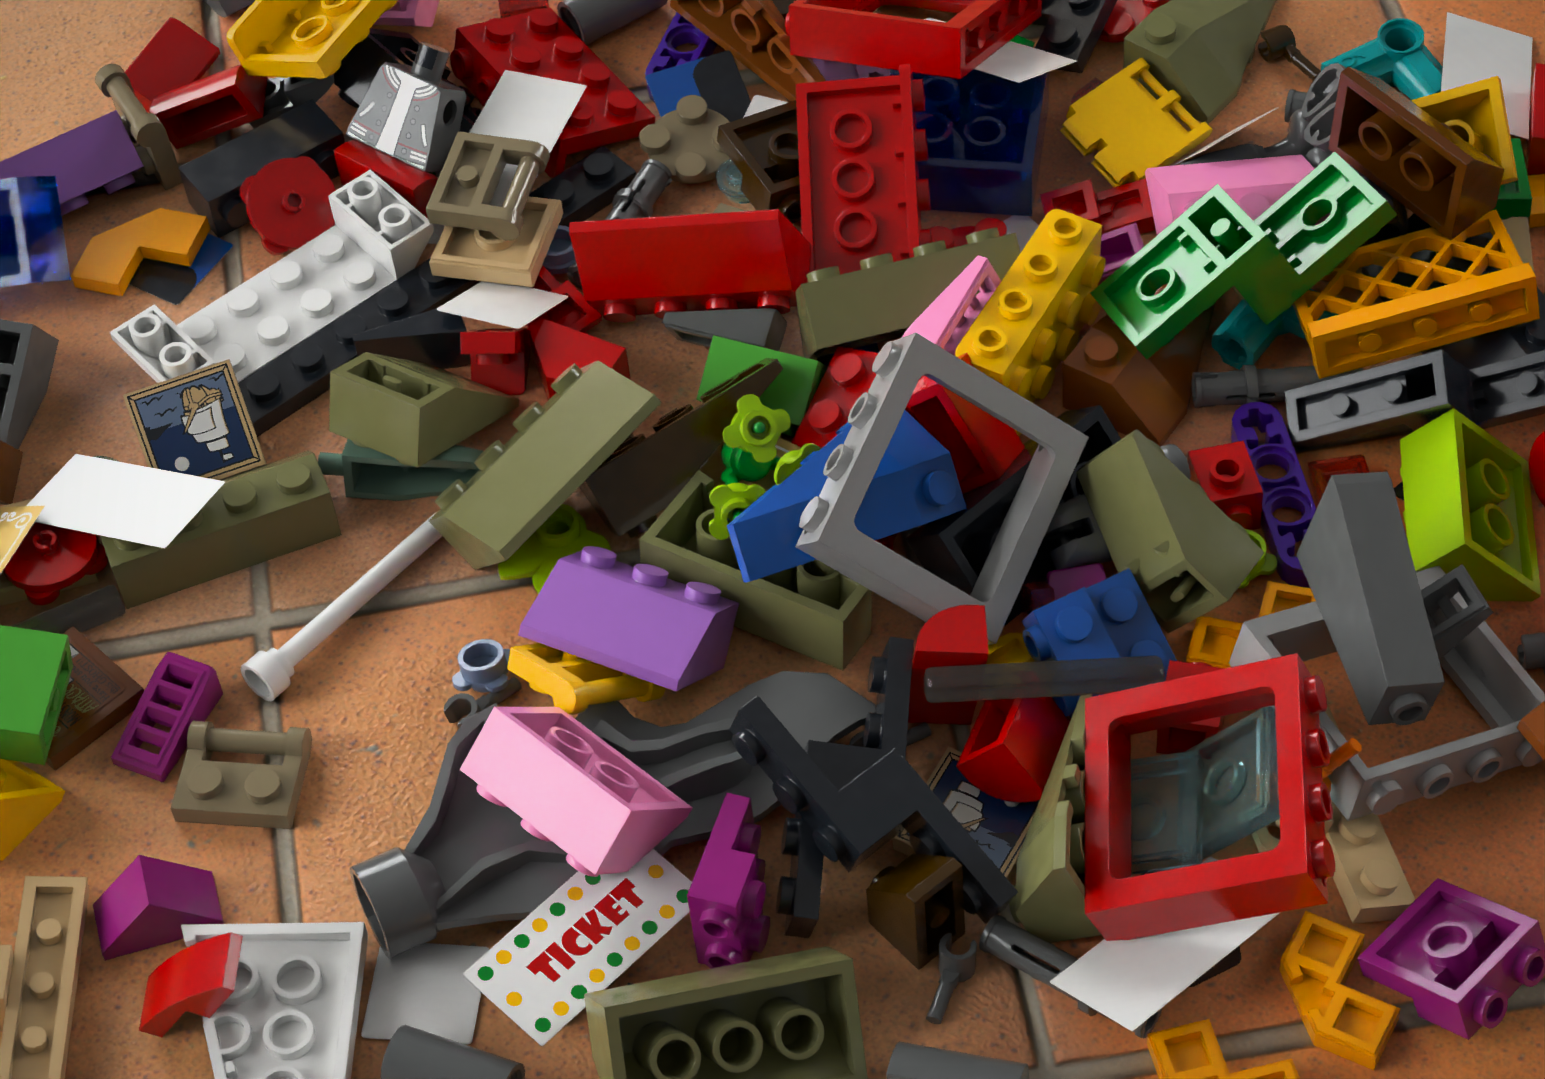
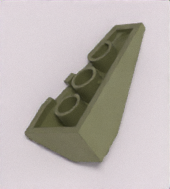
[1123,0,1277,124]
[1009,694,1101,943]

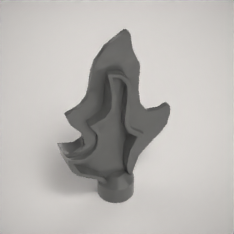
[350,671,876,959]

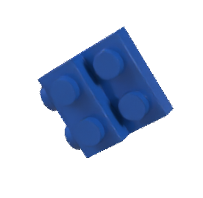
[1022,568,1177,718]

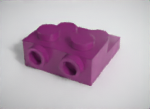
[687,793,770,969]
[1358,878,1545,1040]

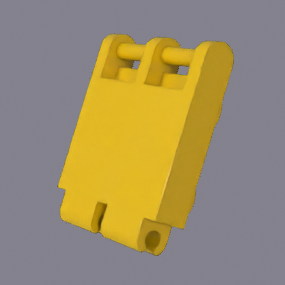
[1060,57,1213,187]

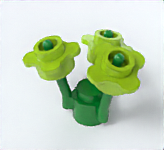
[709,394,821,540]

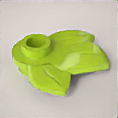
[498,504,611,594]

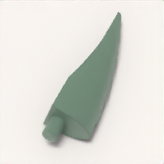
[318,439,483,501]

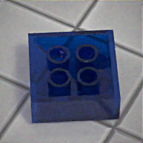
[889,69,1049,216]

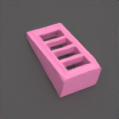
[902,255,1001,356]

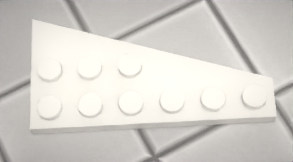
[181,922,368,1079]

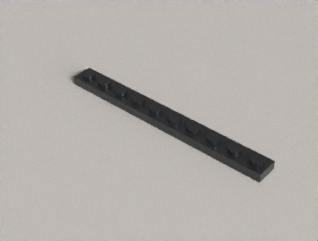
[238,145,636,437]

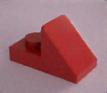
[460,328,531,395]

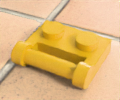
[507,643,666,715]

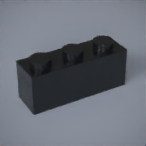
[179,99,345,238]

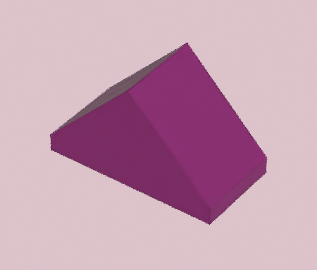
[93,855,224,961]

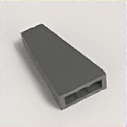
[1296,472,1445,725]

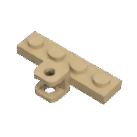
[1246,707,1416,924]
[0,876,89,1079]

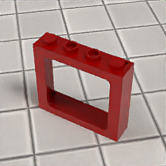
[785,0,1042,79]
[1085,653,1335,941]

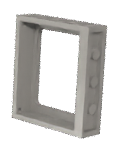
[795,332,1089,645]
[1229,566,1545,821]

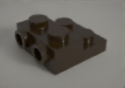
[717,100,801,224]

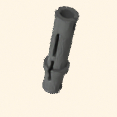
[567,159,672,290]
[1192,364,1363,408]
[979,914,1162,1039]

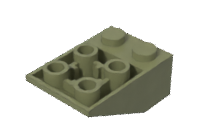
[329,352,519,468]
[1076,429,1265,633]

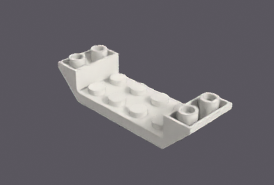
[110,170,434,383]

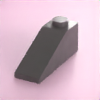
[0,319,59,449]

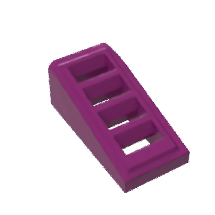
[111,652,223,782]

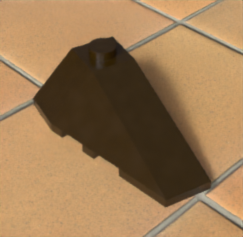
[579,358,783,538]

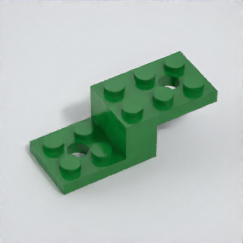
[1090,152,1397,360]

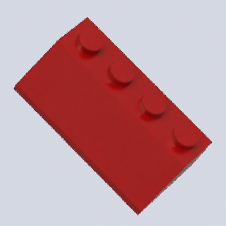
[569,209,811,323]

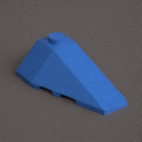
[727,410,967,582]

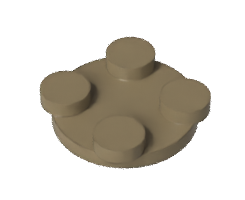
[639,95,733,184]

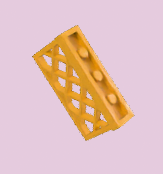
[1292,210,1540,379]

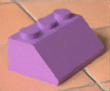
[0,110,144,238]
[518,546,739,691]

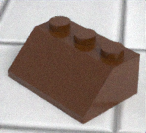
[1328,67,1504,241]

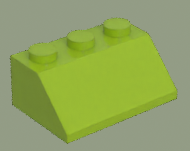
[1400,408,1541,601]

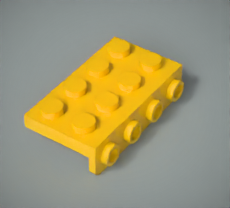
[227,0,398,79]
[955,209,1106,436]

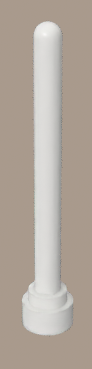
[240,512,442,702]

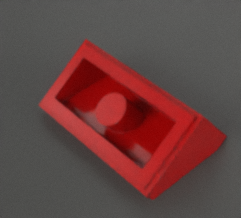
[125,17,220,112]

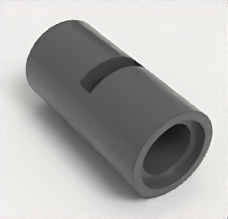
[557,0,667,45]
[381,1025,525,1079]

